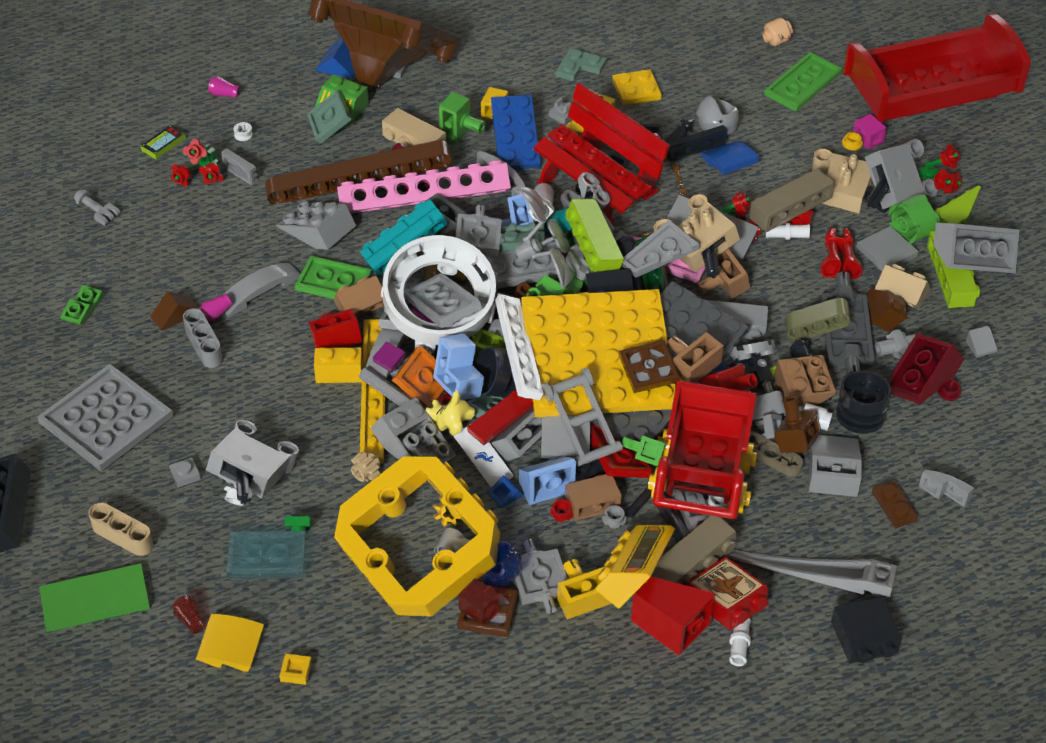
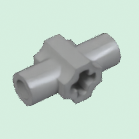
[875,329,920,359]

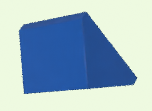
[316,38,355,79]

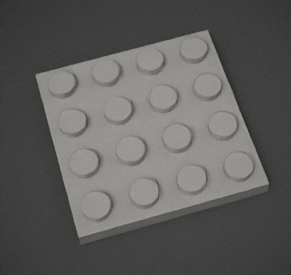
[37,364,173,471]

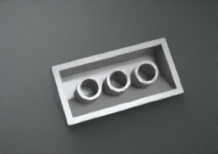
[934,223,1020,273]

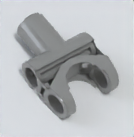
[561,172,615,233]

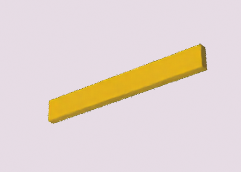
[360,319,385,464]

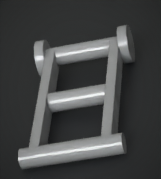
[542,368,623,467]

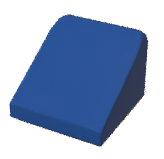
[487,475,524,509]

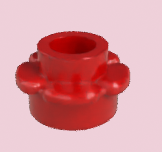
[550,499,573,522]

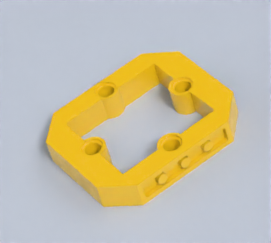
[334,456,500,616]

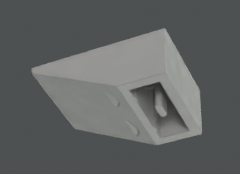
[276,201,356,250]
[370,397,457,464]
[808,435,861,497]

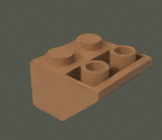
[774,355,836,408]

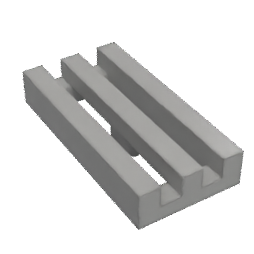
[221,148,258,185]

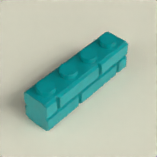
[360,199,448,277]

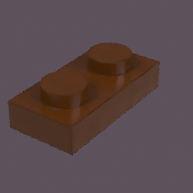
[872,481,918,529]

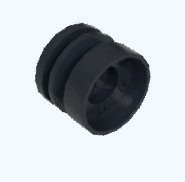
[475,347,516,398]
[836,371,891,434]

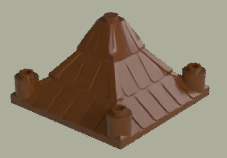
[308,0,462,90]

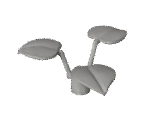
[515,187,573,289]

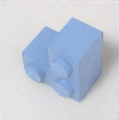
[433,333,484,400]

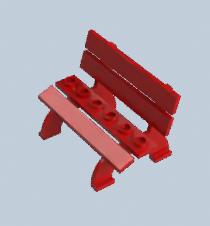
[534,83,670,223]

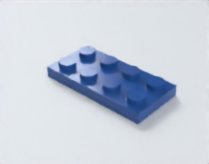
[491,95,540,169]

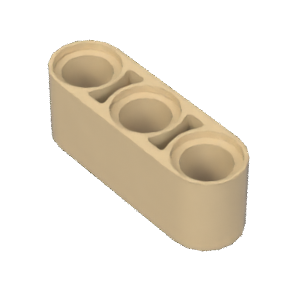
[88,503,153,556]

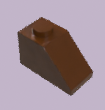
[868,289,907,332]

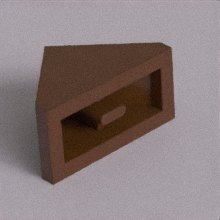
[151,291,199,331]

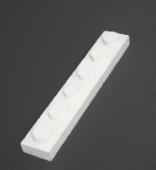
[495,294,543,400]

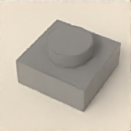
[169,458,201,487]

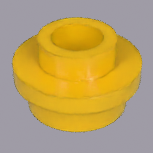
[842,132,863,151]

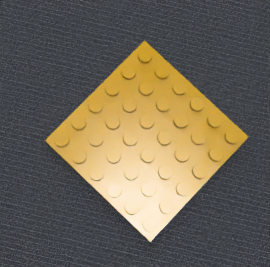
[521,289,676,418]

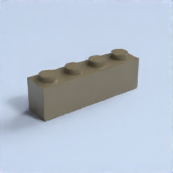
[749,169,834,232]
[651,516,737,586]

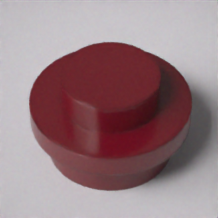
[937,380,961,401]

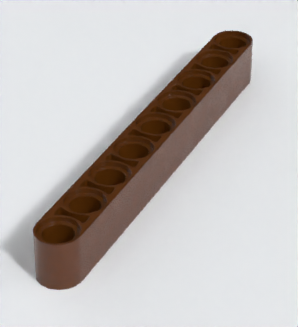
[265,140,452,204]

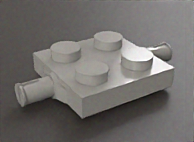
[455,205,502,256]
[509,539,568,614]

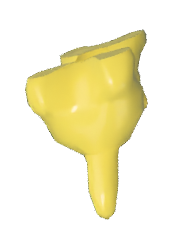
[426,390,475,436]

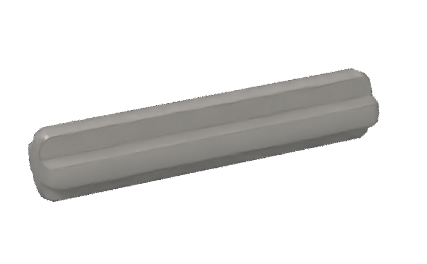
[359,367,413,406]

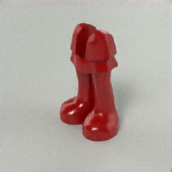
[820,227,862,279]

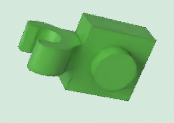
[622,435,666,466]

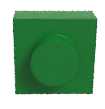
[285,516,312,532]

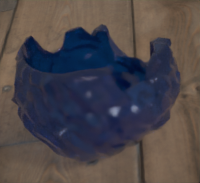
[481,541,522,588]

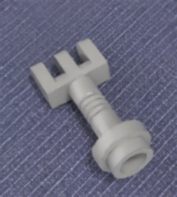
[74,190,120,226]

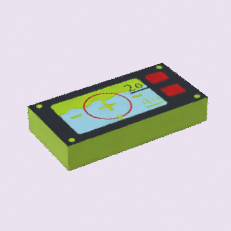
[141,125,186,159]

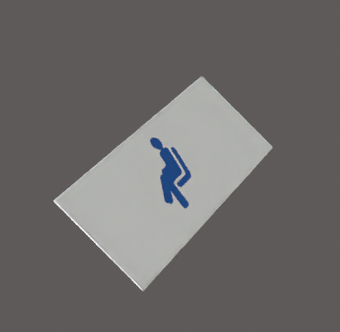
[454,425,514,487]

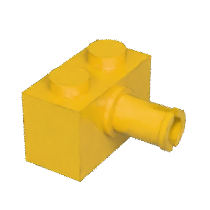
[557,559,612,620]

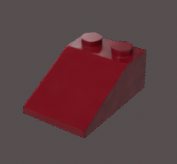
[887,333,965,405]

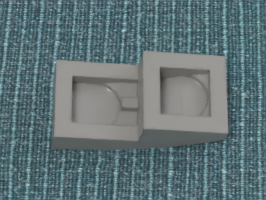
[919,469,974,507]

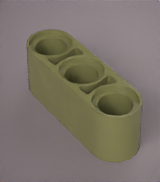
[785,298,850,341]

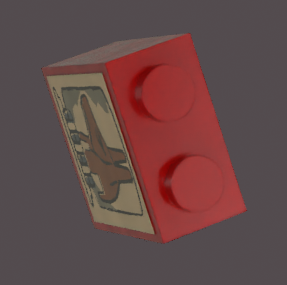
[687,556,769,631]

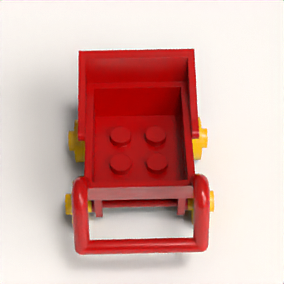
[648,381,757,519]

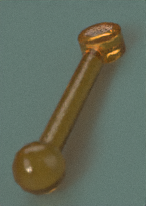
[672,164,687,197]

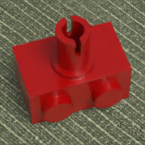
[308,309,362,348]
[699,364,758,392]

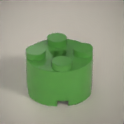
[888,194,940,244]

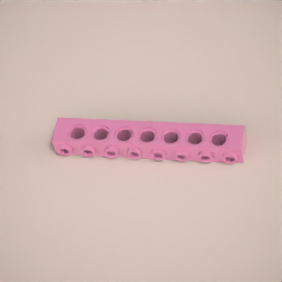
[337,161,511,214]

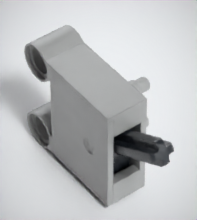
[865,139,938,209]
[206,420,299,504]

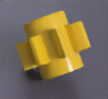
[432,496,460,526]

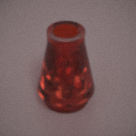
[172,595,206,635]

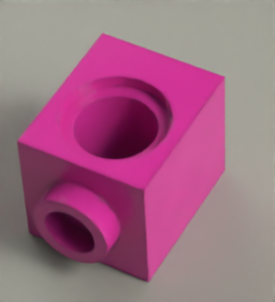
[853,114,886,150]

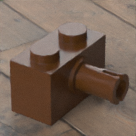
[775,396,821,453]

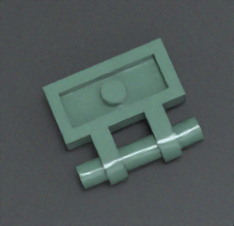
[500,222,545,252]

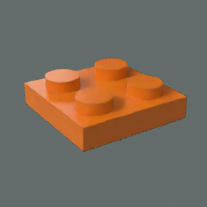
[392,345,444,410]

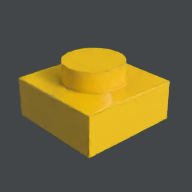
[279,654,312,685]

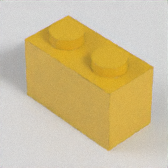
[314,348,362,383]

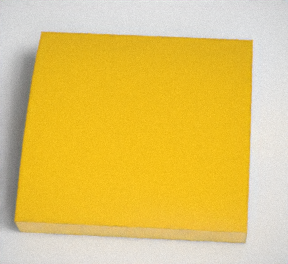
[195,614,264,672]

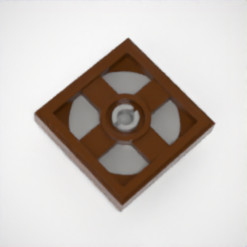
[619,340,680,393]
[457,583,518,637]

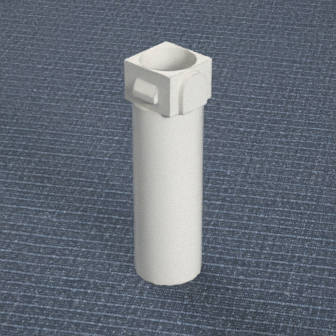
[528,183,554,222]

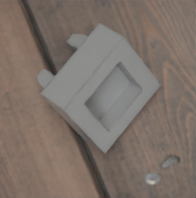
[549,98,571,125]
[756,414,783,440]

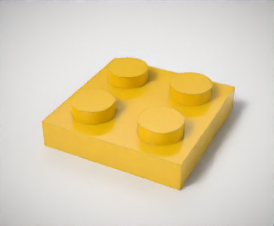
[612,69,662,105]

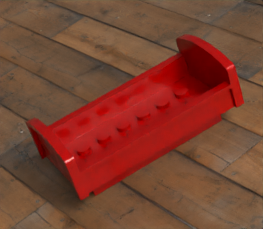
[843,13,1031,122]

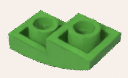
[60,285,105,325]

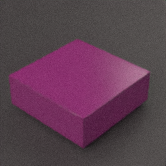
[372,342,405,372]

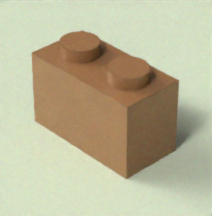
[334,276,384,319]
[565,474,621,521]

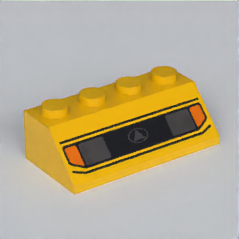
[595,525,675,609]

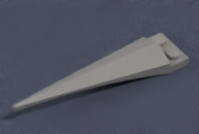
[722,550,897,597]

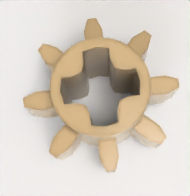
[351,452,381,482]

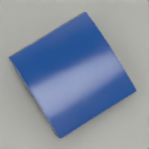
[701,141,759,175]

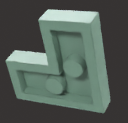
[556,48,607,81]

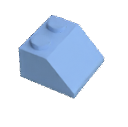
[519,456,576,505]

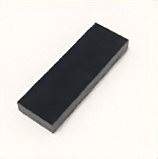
[667,125,726,162]

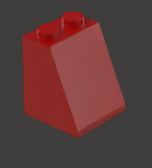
[631,576,715,656]

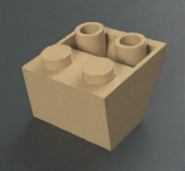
[875,264,931,310]

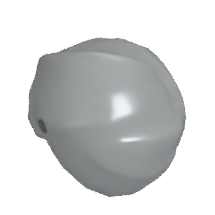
[696,95,739,135]

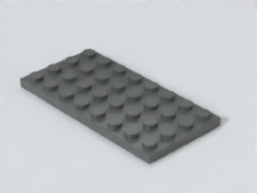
[590,281,748,442]

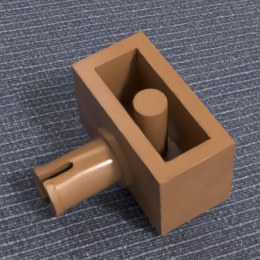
[696,249,750,299]
[666,332,724,383]

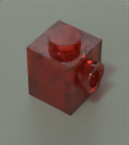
[458,578,499,626]

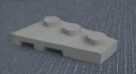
[621,220,700,278]

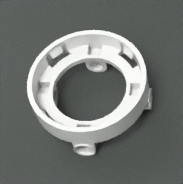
[381,235,496,355]

